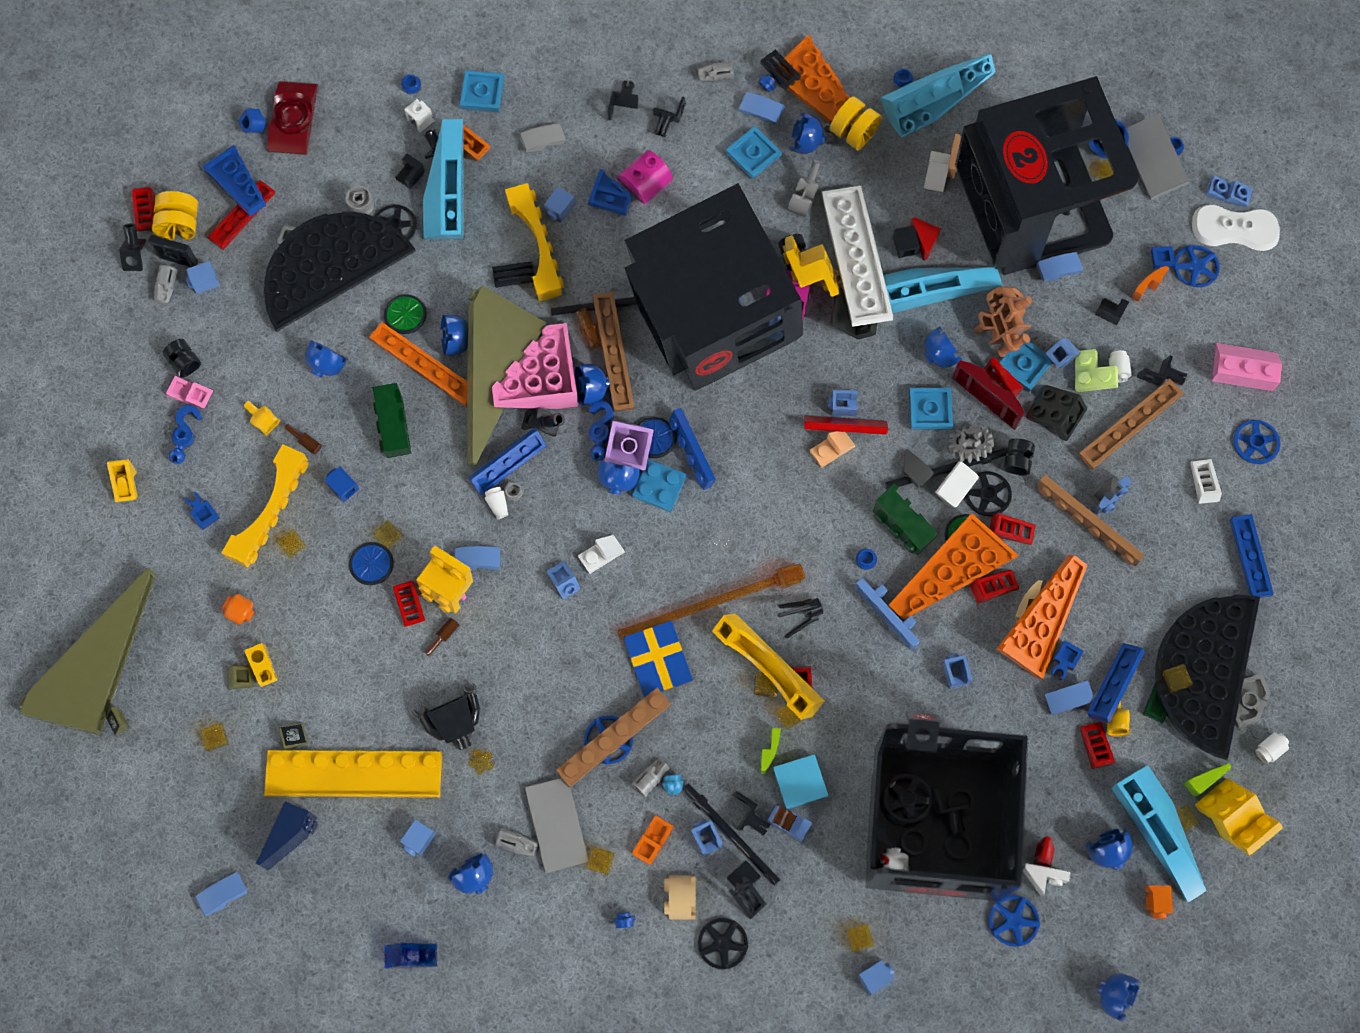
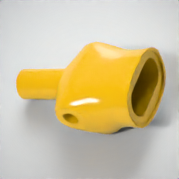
[244,401,280,436]
[1107,700,1130,736]

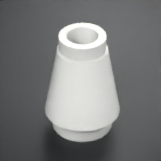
[485,487,508,520]

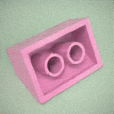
[1212,343,1282,391]

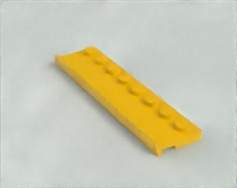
[264,750,442,798]

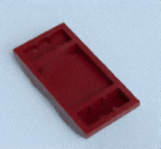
[267,81,318,155]
[952,360,1025,430]

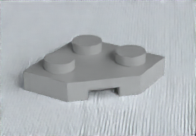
[1235,673,1271,729]

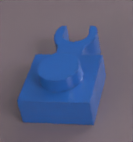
[185,492,220,530]
[1051,641,1084,681]

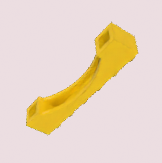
[505,183,565,302]
[221,444,308,568]
[712,613,825,720]

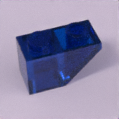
[384,943,437,969]

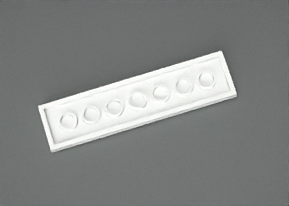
[822,186,893,327]

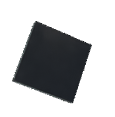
[148,235,198,267]

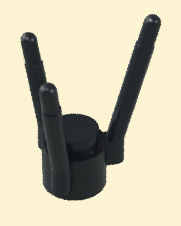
[777,598,823,638]

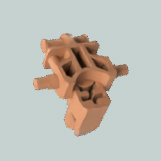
[974,287,1032,357]

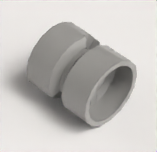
[345,185,375,216]

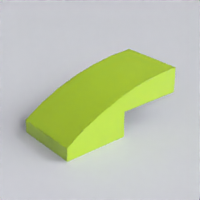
[760,728,781,774]

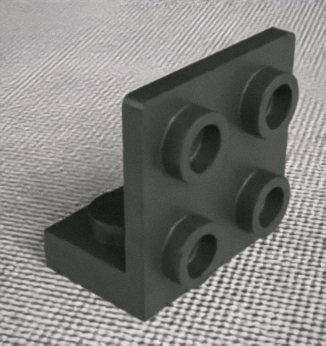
[830,287,878,339]
[1026,385,1087,441]

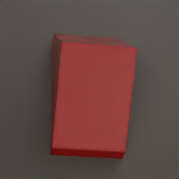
[910,217,941,261]

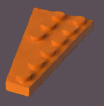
[770,34,851,137]
[888,513,1019,621]
[996,555,1087,679]

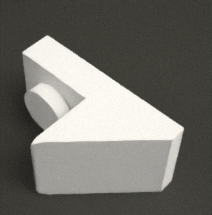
[924,151,951,192]
[578,535,625,574]
[1022,863,1070,896]

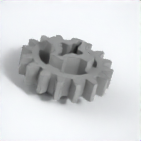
[948,425,994,463]

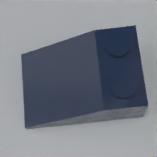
[256,801,318,871]

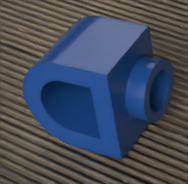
[238,108,266,133]

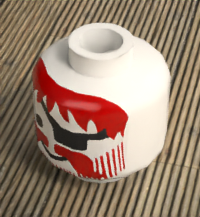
[879,848,909,881]

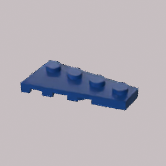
[202,145,266,216]

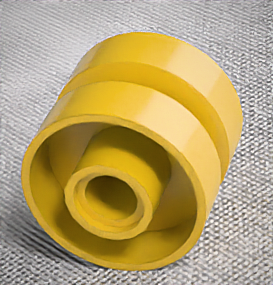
[830,96,882,151]
[152,191,198,240]

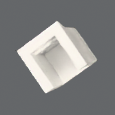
[405,99,434,132]

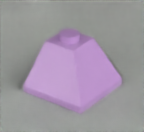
[605,420,654,470]

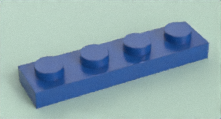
[669,408,716,490]
[468,428,547,495]
[1229,514,1274,598]
[1087,643,1145,723]

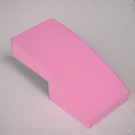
[166,376,213,409]

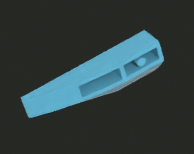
[880,54,995,138]
[423,119,464,239]
[883,267,1002,313]
[1111,765,1206,902]

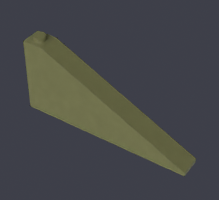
[467,285,546,467]
[20,568,156,736]

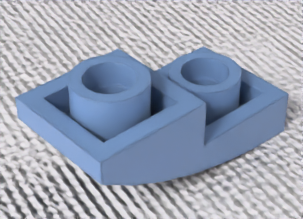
[739,92,785,124]
[1205,175,1253,207]
[1036,252,1083,282]
[1095,476,1132,514]
[454,546,500,571]
[1045,681,1095,715]
[195,872,247,917]

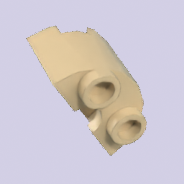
[664,875,696,920]

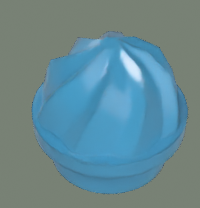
[662,774,684,795]

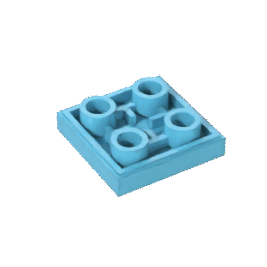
[773,754,828,810]

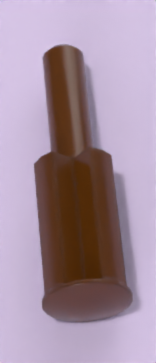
[285,424,322,455]
[425,617,460,656]

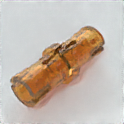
[575,308,601,350]

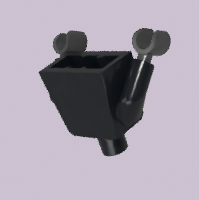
[413,683,480,750]

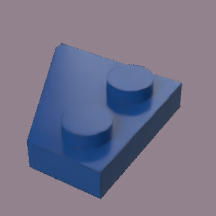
[588,169,632,216]

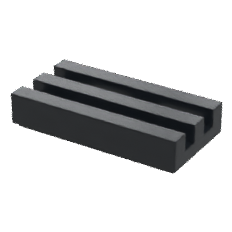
[760,49,801,90]
[492,261,534,288]
[728,876,766,919]

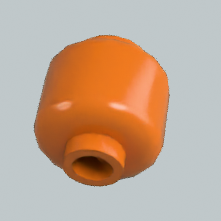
[221,593,255,625]

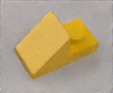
[107,459,138,502]

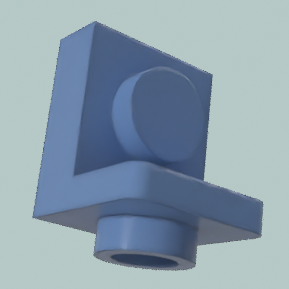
[546,561,580,599]

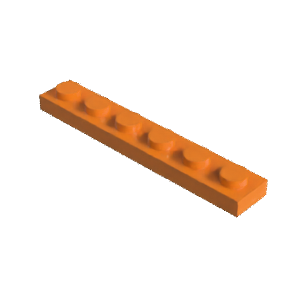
[369,322,467,407]

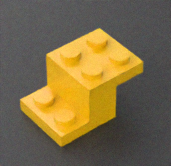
[783,235,839,297]
[417,545,473,614]
[1195,778,1282,856]

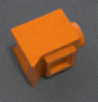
[1144,885,1173,919]

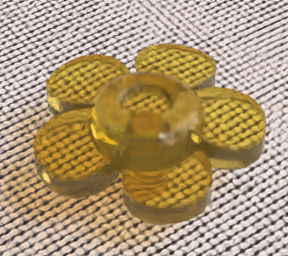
[469,750,494,775]

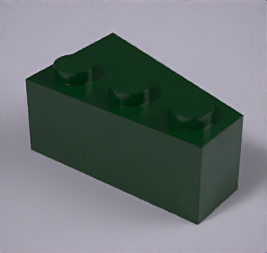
[372,383,412,458]
[873,483,938,555]

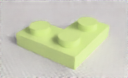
[1075,349,1118,392]

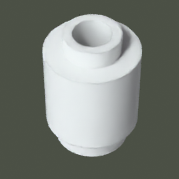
[1108,350,1131,383]
[1255,732,1289,764]

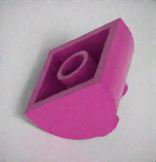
[617,150,673,205]

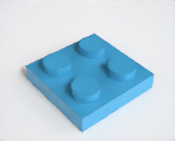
[460,70,505,112]
[726,126,782,180]
[999,336,1053,392]
[909,388,953,430]
[632,459,687,512]

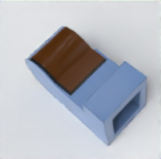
[767,805,812,843]

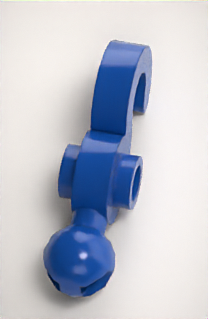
[589,401,614,461]
[169,405,202,464]

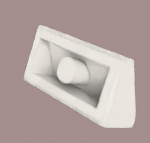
[935,461,979,508]

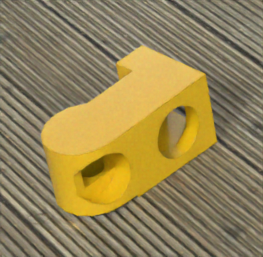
[244,643,278,687]

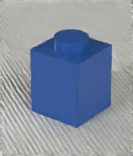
[324,466,359,503]

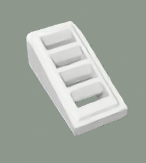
[1190,459,1222,504]

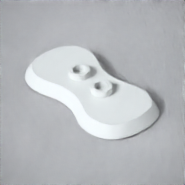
[1192,205,1280,251]

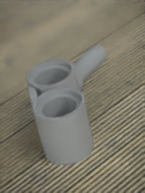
[787,160,821,217]

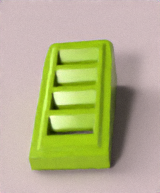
[1184,763,1232,797]

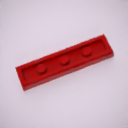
[207,180,276,250]
[804,415,888,435]

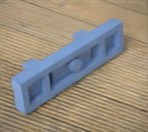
[855,578,920,651]

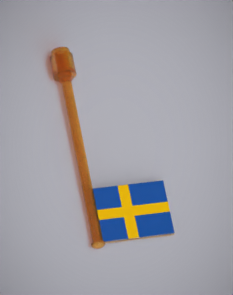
[618,563,806,698]

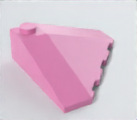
[492,323,578,409]

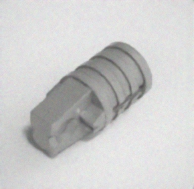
[698,61,734,81]
[154,265,178,304]
[631,758,670,798]
[496,829,538,856]

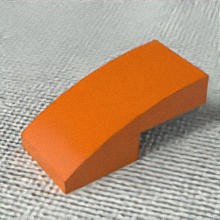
[1131,266,1169,302]
[632,814,675,865]

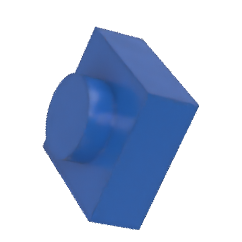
[1151,246,1175,269]

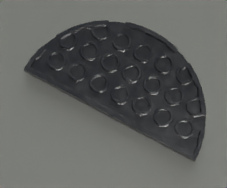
[264,211,416,332]
[1155,594,1260,760]

